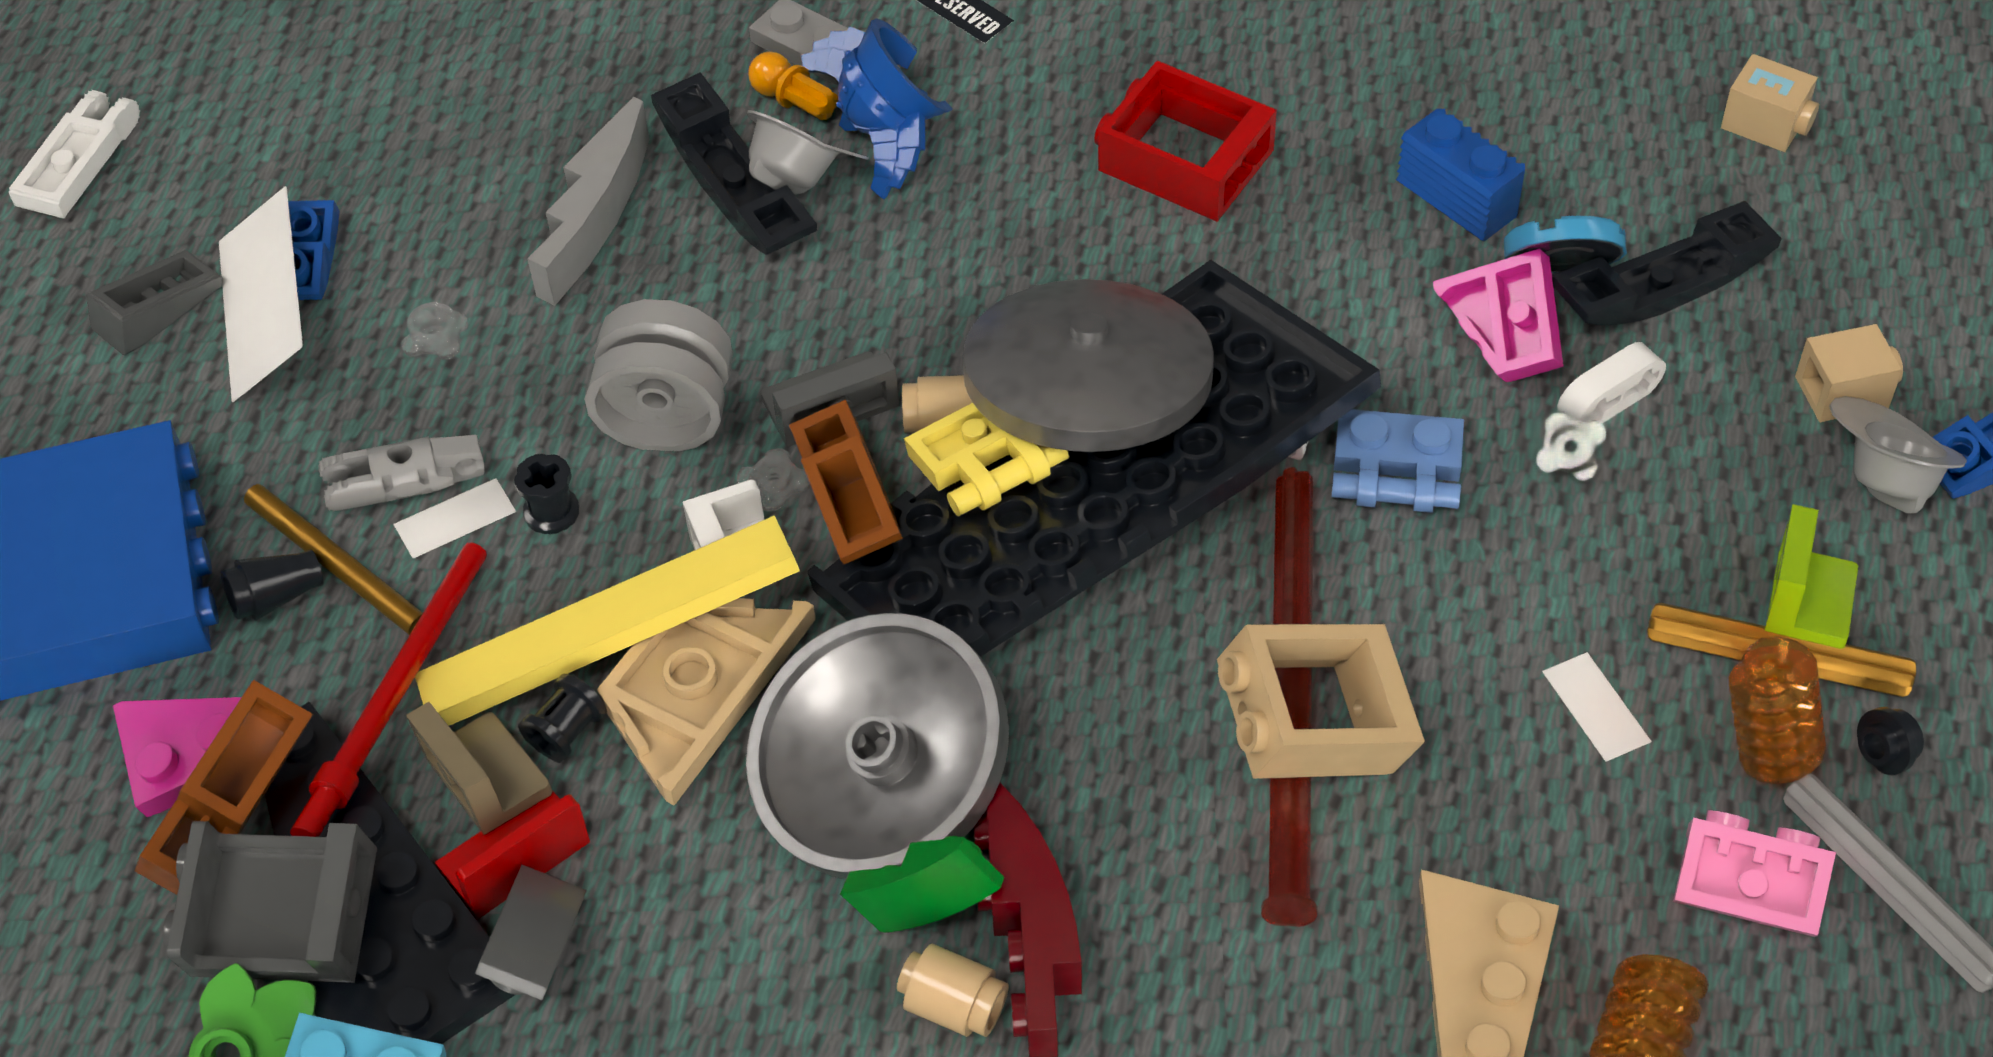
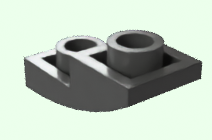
[475,865,587,1000]

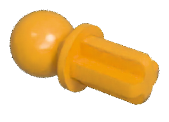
[748,51,838,120]

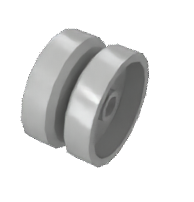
[584,299,733,451]

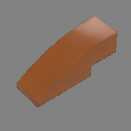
[789,399,903,565]
[134,680,313,895]

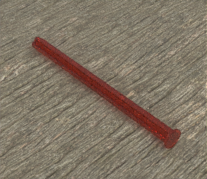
[1261,467,1318,927]

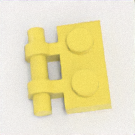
[904,403,1069,516]

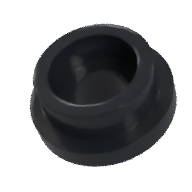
[1857,707,1924,775]

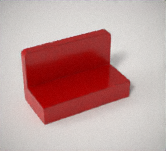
[435,790,590,920]

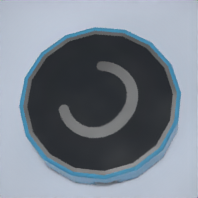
[1504,216,1627,273]

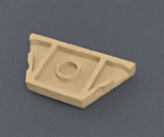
[597,598,816,806]

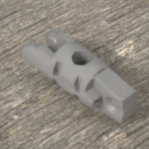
[318,435,484,512]

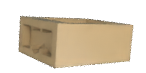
[1217,624,1425,779]

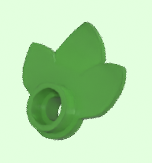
[189,963,316,1057]

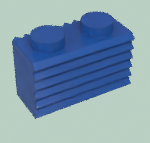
[1396,109,1525,241]

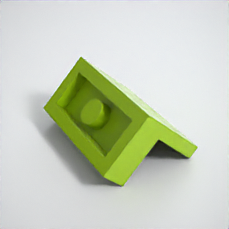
[1764,504,1858,649]

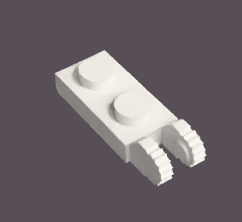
[9,90,140,219]

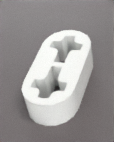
[1557,342,1666,433]

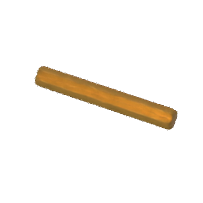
[1647,603,1916,697]

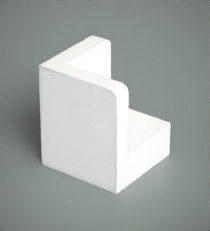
[683,480,765,550]

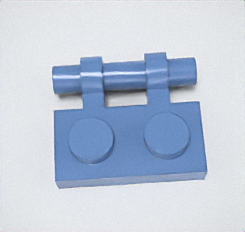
[1331,409,1464,513]

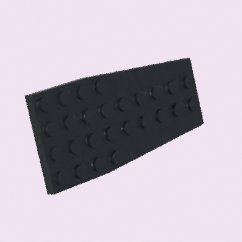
[807,260,1381,657]

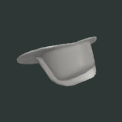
[746,110,869,194]
[1829,396,1967,514]

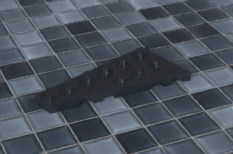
[265,702,515,1044]

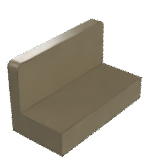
[406,702,552,835]

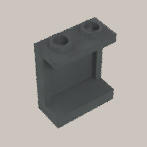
[162,821,377,983]

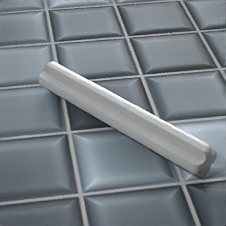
[1783,773,1993,993]

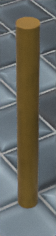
[244,484,423,635]

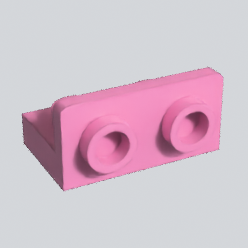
[1673,810,1836,937]

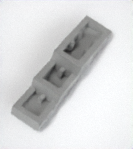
[527,97,650,306]

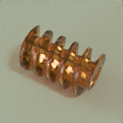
[1728,637,1826,784]
[1589,954,1709,1057]

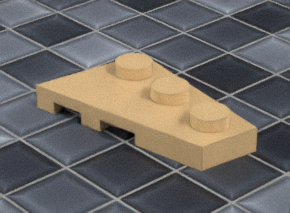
[1419,869,1559,1057]

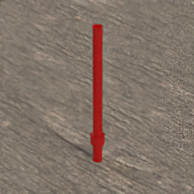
[290,543,487,837]

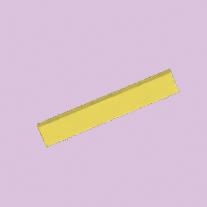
[415,515,800,726]

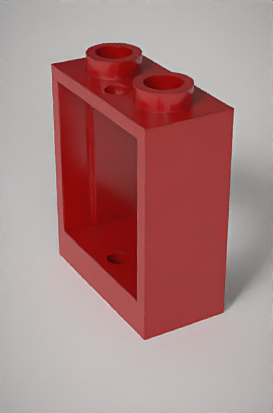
[1094,60,1277,222]

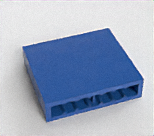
[0,420,219,701]

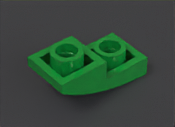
[840,836,1005,933]

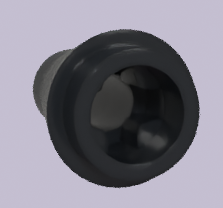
[221,549,324,621]

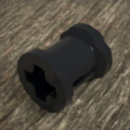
[514,454,579,534]
[518,674,607,763]

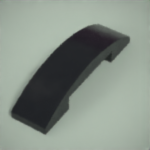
[651,72,817,255]
[1552,201,1782,325]

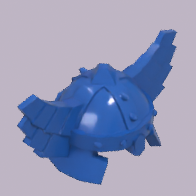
[801,18,953,199]

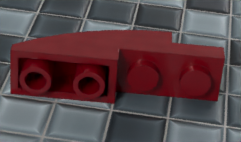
[974,783,1082,1057]

